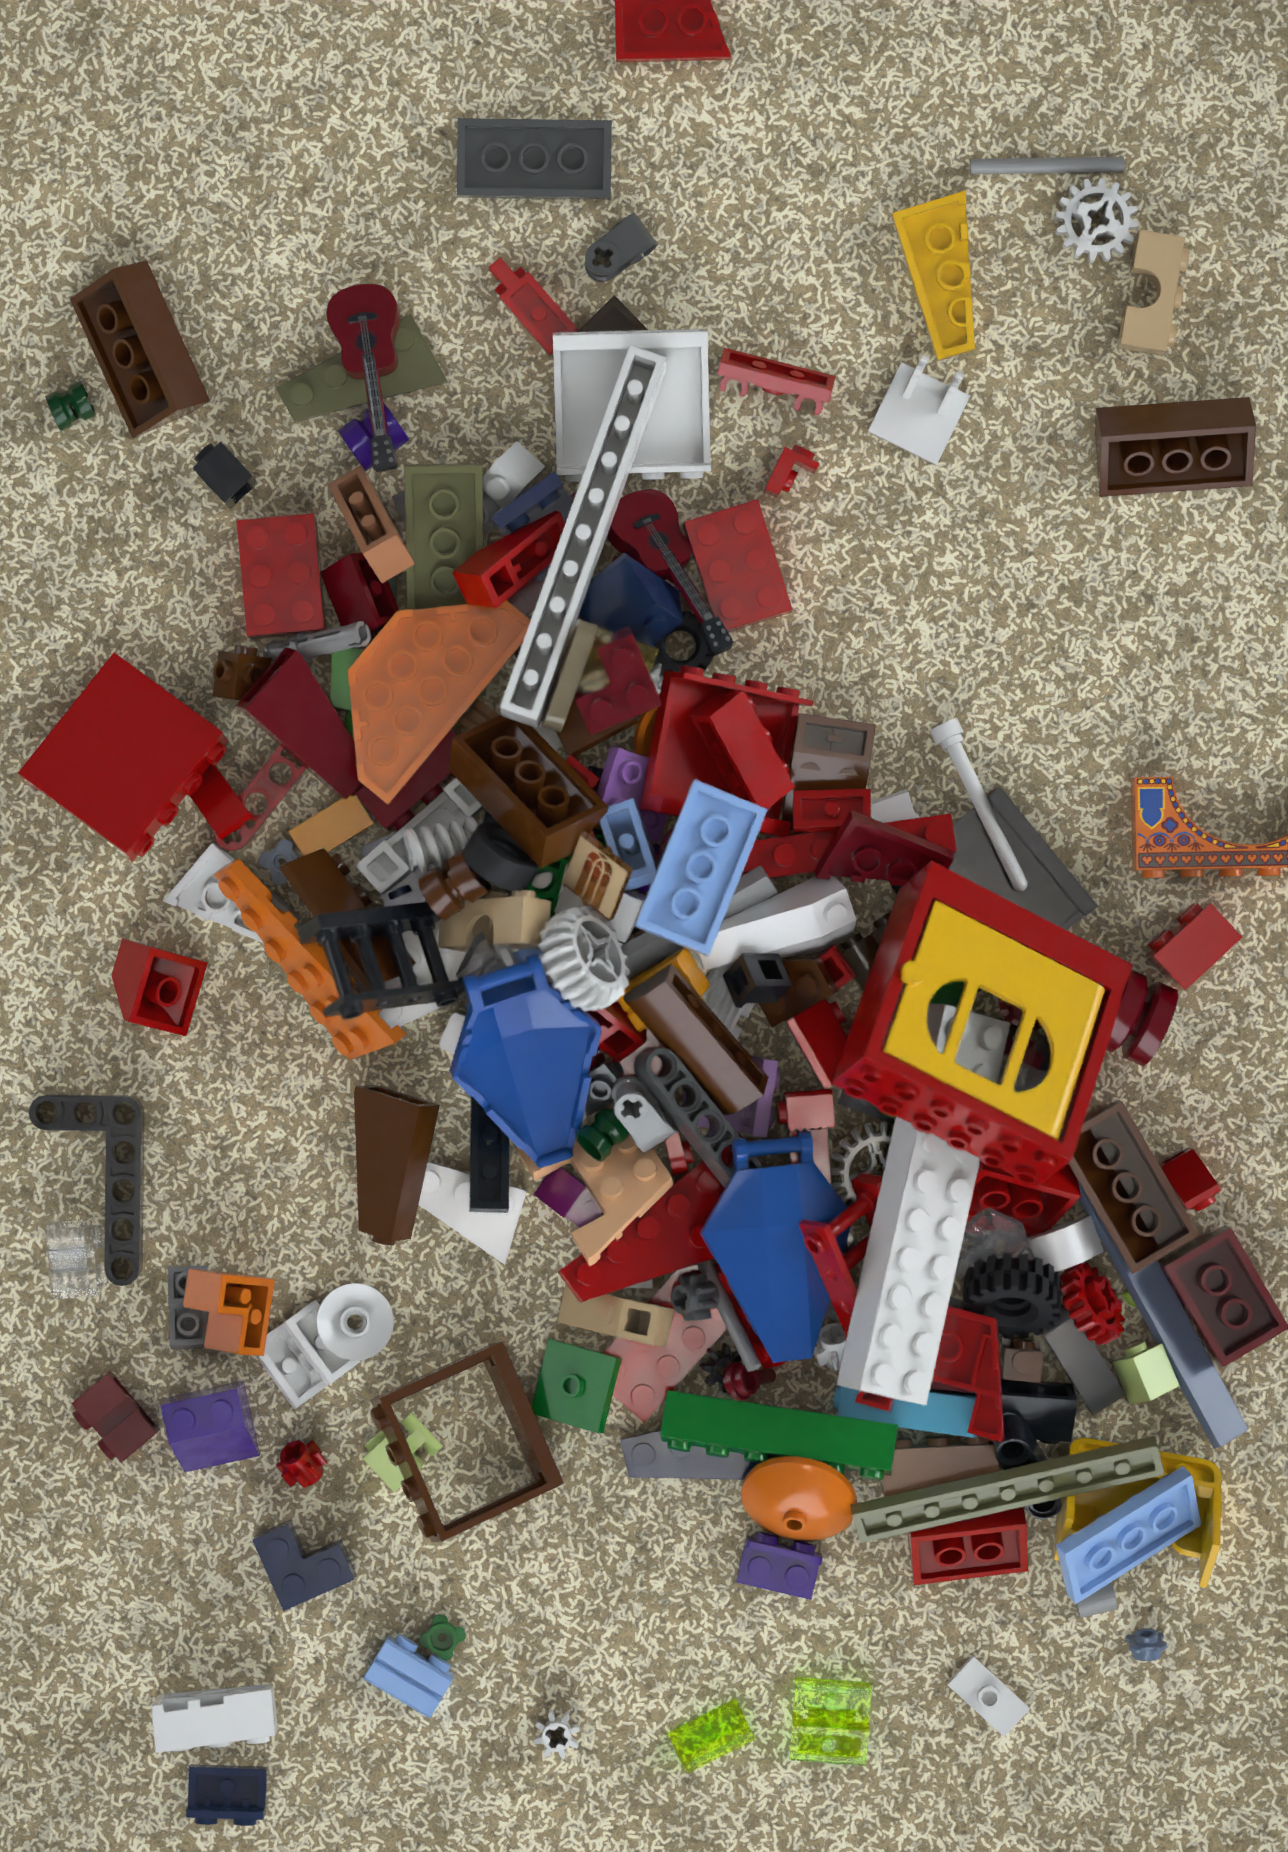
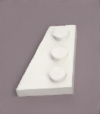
[163,842,302,943]
[418,1162,527,1265]

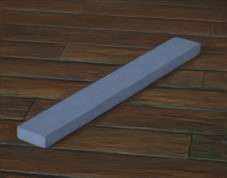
[1078,1181,1249,1449]

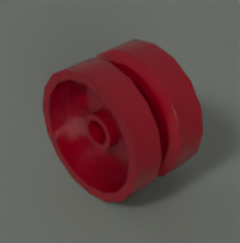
[1106,969,1178,1066]

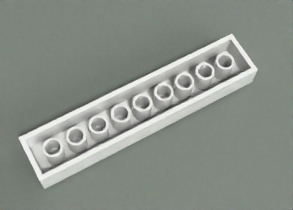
[836,1004,1010,1405]

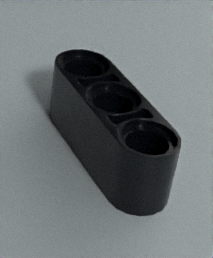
[993,1414,1061,1519]

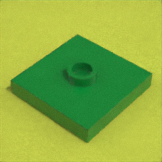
[531,1338,622,1433]

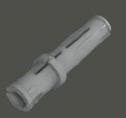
[263,621,371,664]

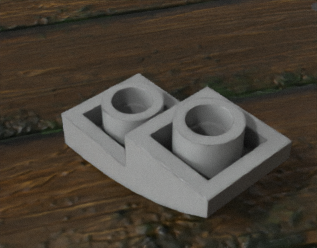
[168,1265,209,1350]

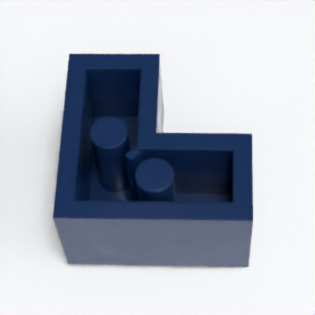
[252,1519,357,1611]

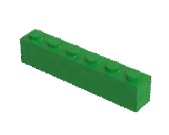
[660,1390,898,1481]

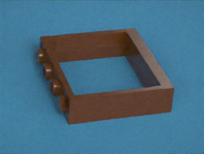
[370,1341,564,1542]

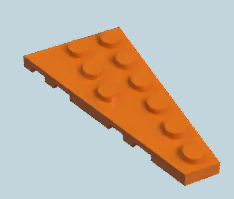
[214,859,406,1060]

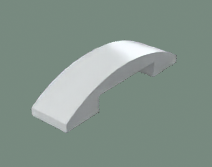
[355,778,484,895]

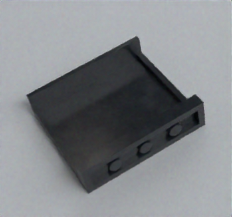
[891,787,1098,994]

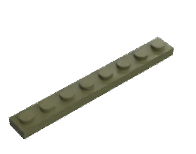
[851,1436,1165,1543]

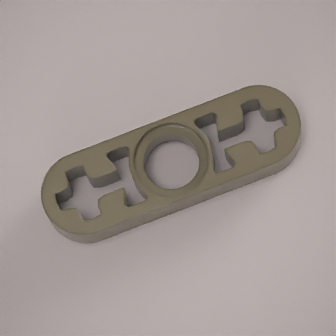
[541,619,597,732]

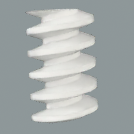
[404,817,483,875]

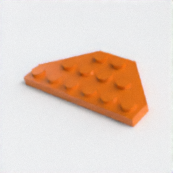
[348,600,531,805]

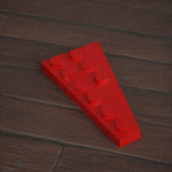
[615,0,731,62]
[557,1134,764,1303]

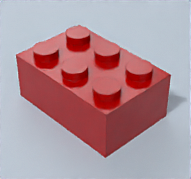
[683,499,793,632]
[236,513,327,639]

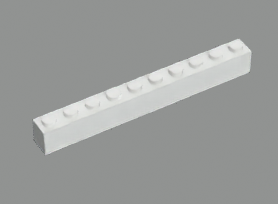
[499,345,667,729]

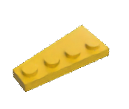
[891,190,975,362]

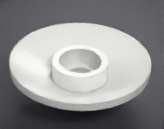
[316,1283,394,1361]

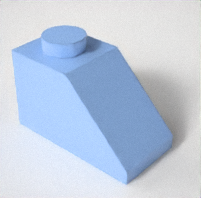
[600,798,659,892]

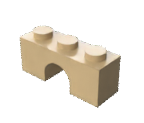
[1117,229,1190,356]
[438,890,551,952]

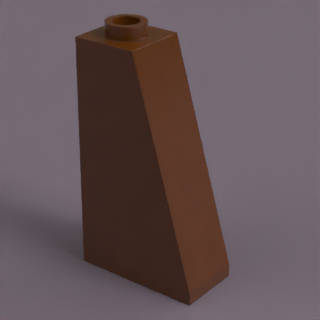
[354,1085,440,1246]

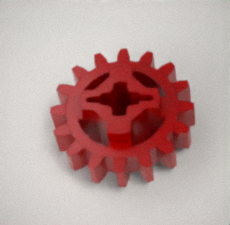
[1060,1262,1125,1346]

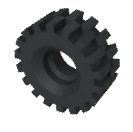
[963,1253,1061,1339]

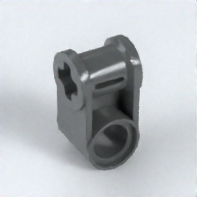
[585,213,658,282]

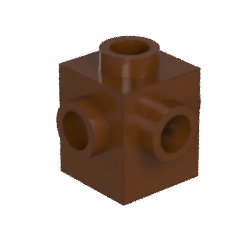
[212,645,272,701]

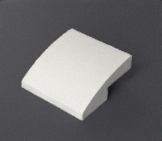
[256,1299,361,1409]

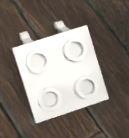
[868,354,970,465]

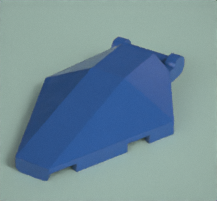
[449,953,601,1168]
[700,1131,852,1363]

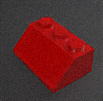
[967,1159,1081,1237]
[908,1507,1028,1585]

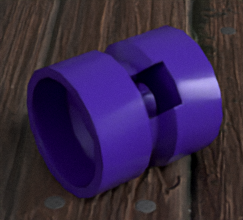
[337,402,410,471]

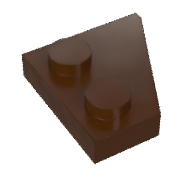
[758,957,839,1027]

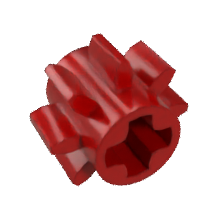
[276,1439,327,1488]

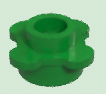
[420,1614,466,1661]

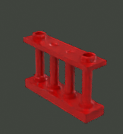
[798,1173,883,1341]

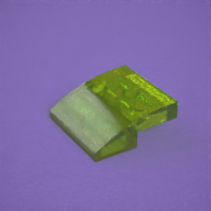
[789,1677,872,1766]

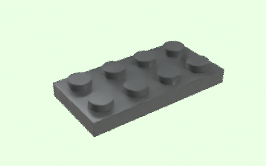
[457,118,612,200]

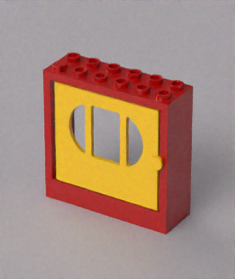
[832,860,1133,1186]

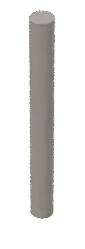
[970,157,1125,174]
[697,1260,761,1372]

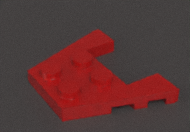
[855,1306,1004,1443]

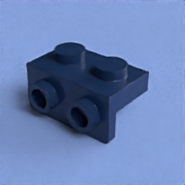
[186,1764,267,1826]

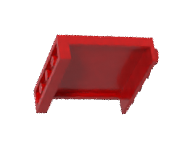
[18,653,228,863]
[640,665,813,837]

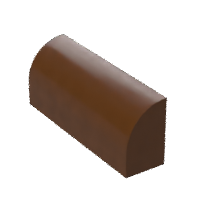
[623,963,769,1115]

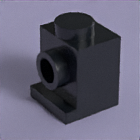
[722,953,792,1008]

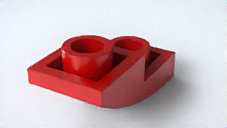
[190,764,252,840]

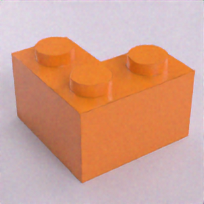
[183,1268,275,1356]

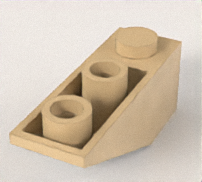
[557,1285,674,1347]

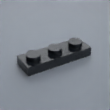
[469,1097,509,1213]

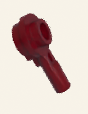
[723,1362,776,1401]

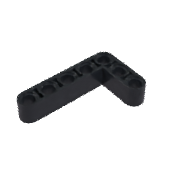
[29,1094,144,1286]

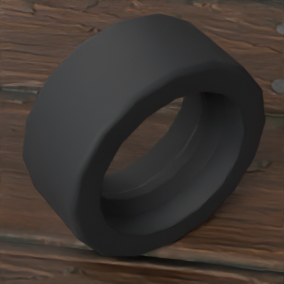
[463,822,539,891]

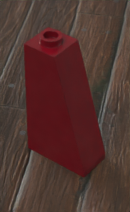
[236,647,364,800]

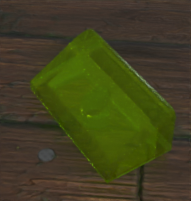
[667,1699,756,1774]

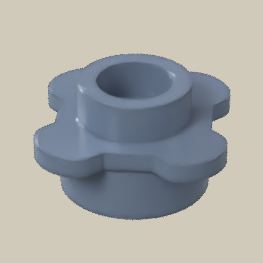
[259,839,300,885]
[1126,1628,1167,1661]

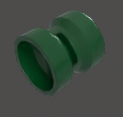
[45,381,96,431]
[576,1107,630,1162]

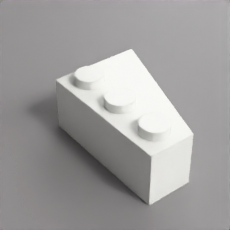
[151,1684,278,1753]

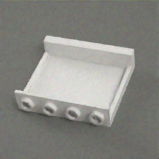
[553,329,711,482]

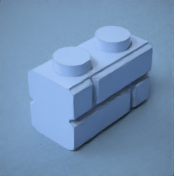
[363,1634,454,1718]

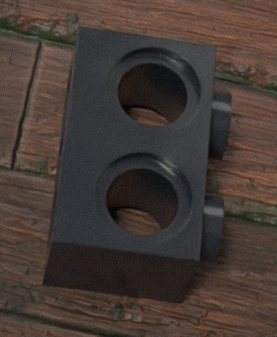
[192,442,258,509]

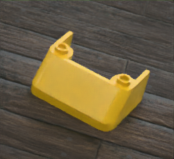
[1054,1438,1222,1588]

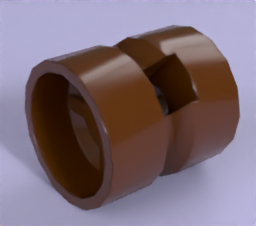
[418,849,492,920]

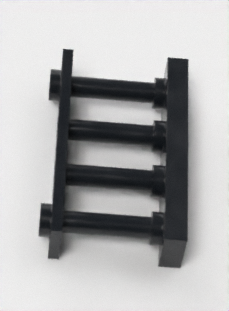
[297,902,466,1020]

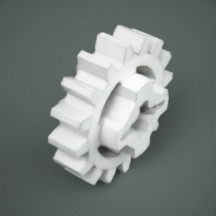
[1054,178,1139,263]

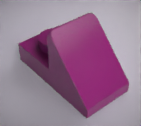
[533,1167,604,1228]

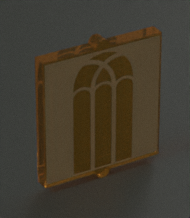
[562,831,633,921]

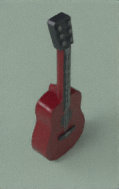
[326,284,400,472]
[607,489,733,656]

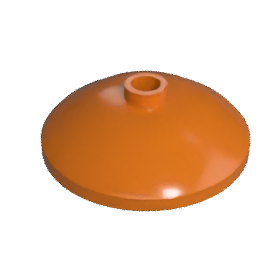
[741,1456,857,1542]

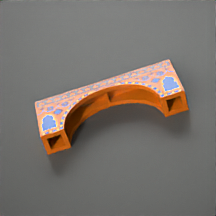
[1131,777,1288,878]

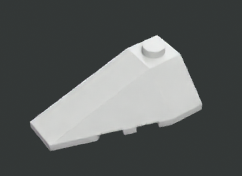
[697,876,856,970]

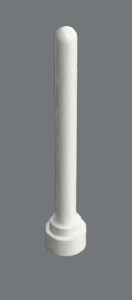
[930,718,1028,892]

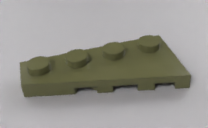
[276,314,448,423]

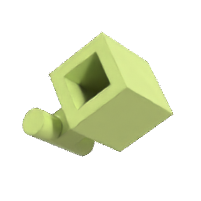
[1112,1341,1180,1404]
[363,1412,443,1493]

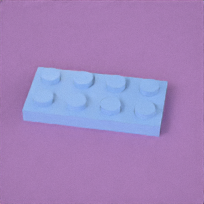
[634,779,767,956]
[1056,1466,1201,1604]

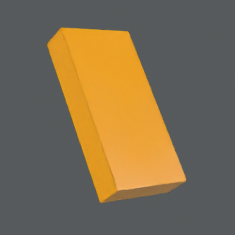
[288,795,374,856]

